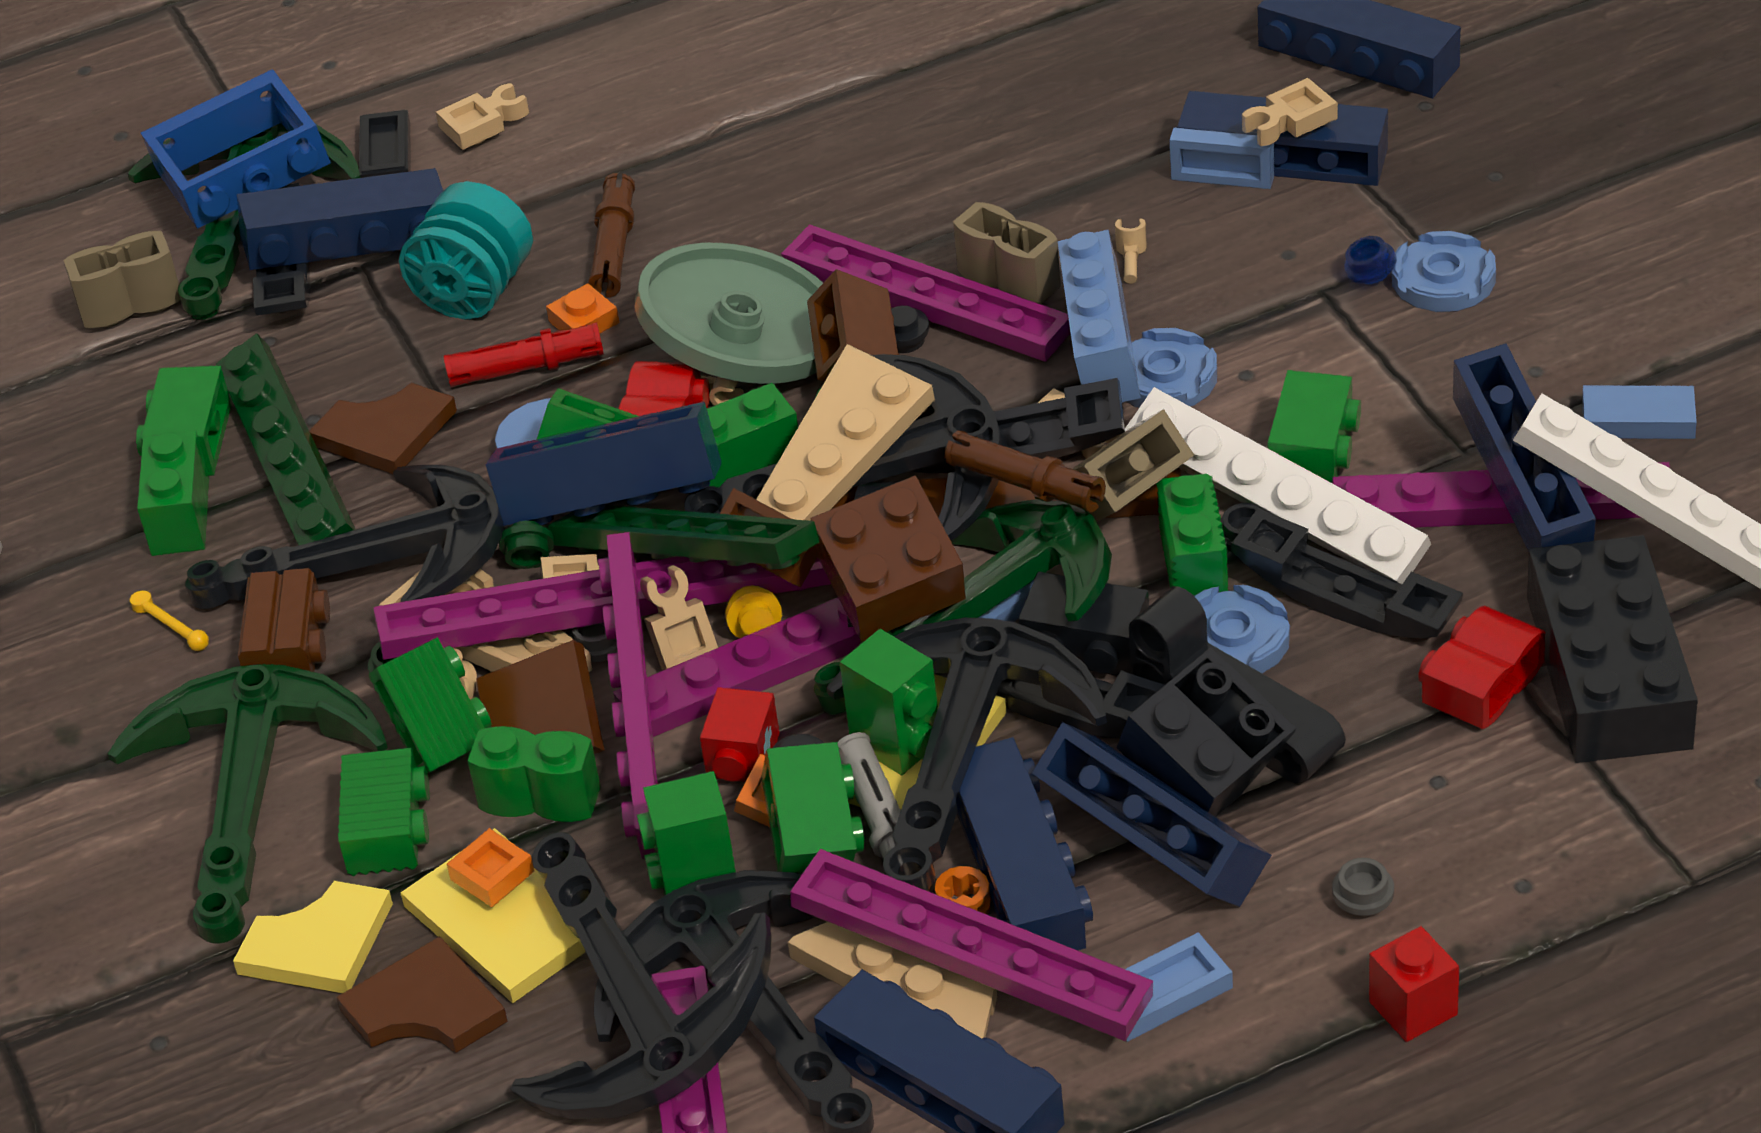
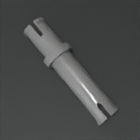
[838,732,901,860]

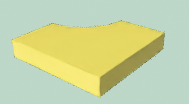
[233,881,393,993]

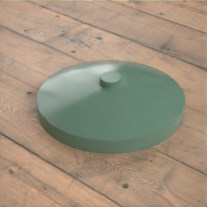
[635,242,823,384]

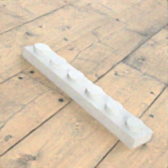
[1125,387,1431,584]
[1513,393,1761,589]

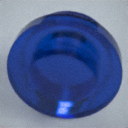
[1344,236,1397,284]

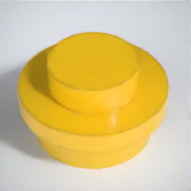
[725,585,782,638]

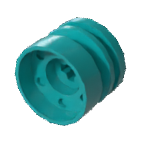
[399,181,534,320]

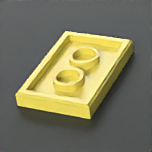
[400,828,586,1003]

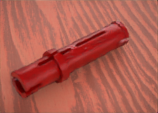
[444,322,604,388]

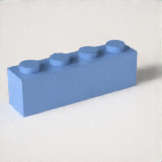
[1058,230,1141,402]

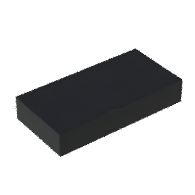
[359,110,411,178]

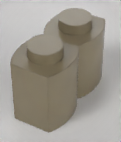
[953,202,1061,304]
[63,231,180,328]

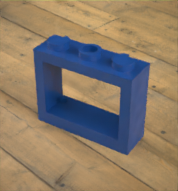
[141,69,331,229]

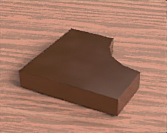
[309,382,457,474]
[476,640,605,755]
[336,936,508,1053]

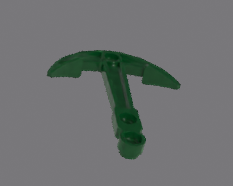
[127,123,361,320]
[814,499,1112,714]
[107,664,388,944]

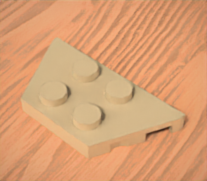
[788,922,997,1038]

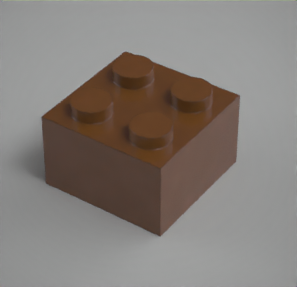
[811,475,966,642]

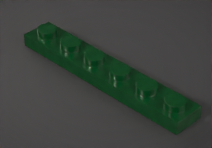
[216,333,356,546]
[548,505,820,570]

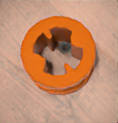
[935,866,991,915]

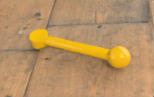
[130,590,209,651]

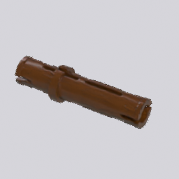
[588,173,635,298]
[945,430,1106,512]

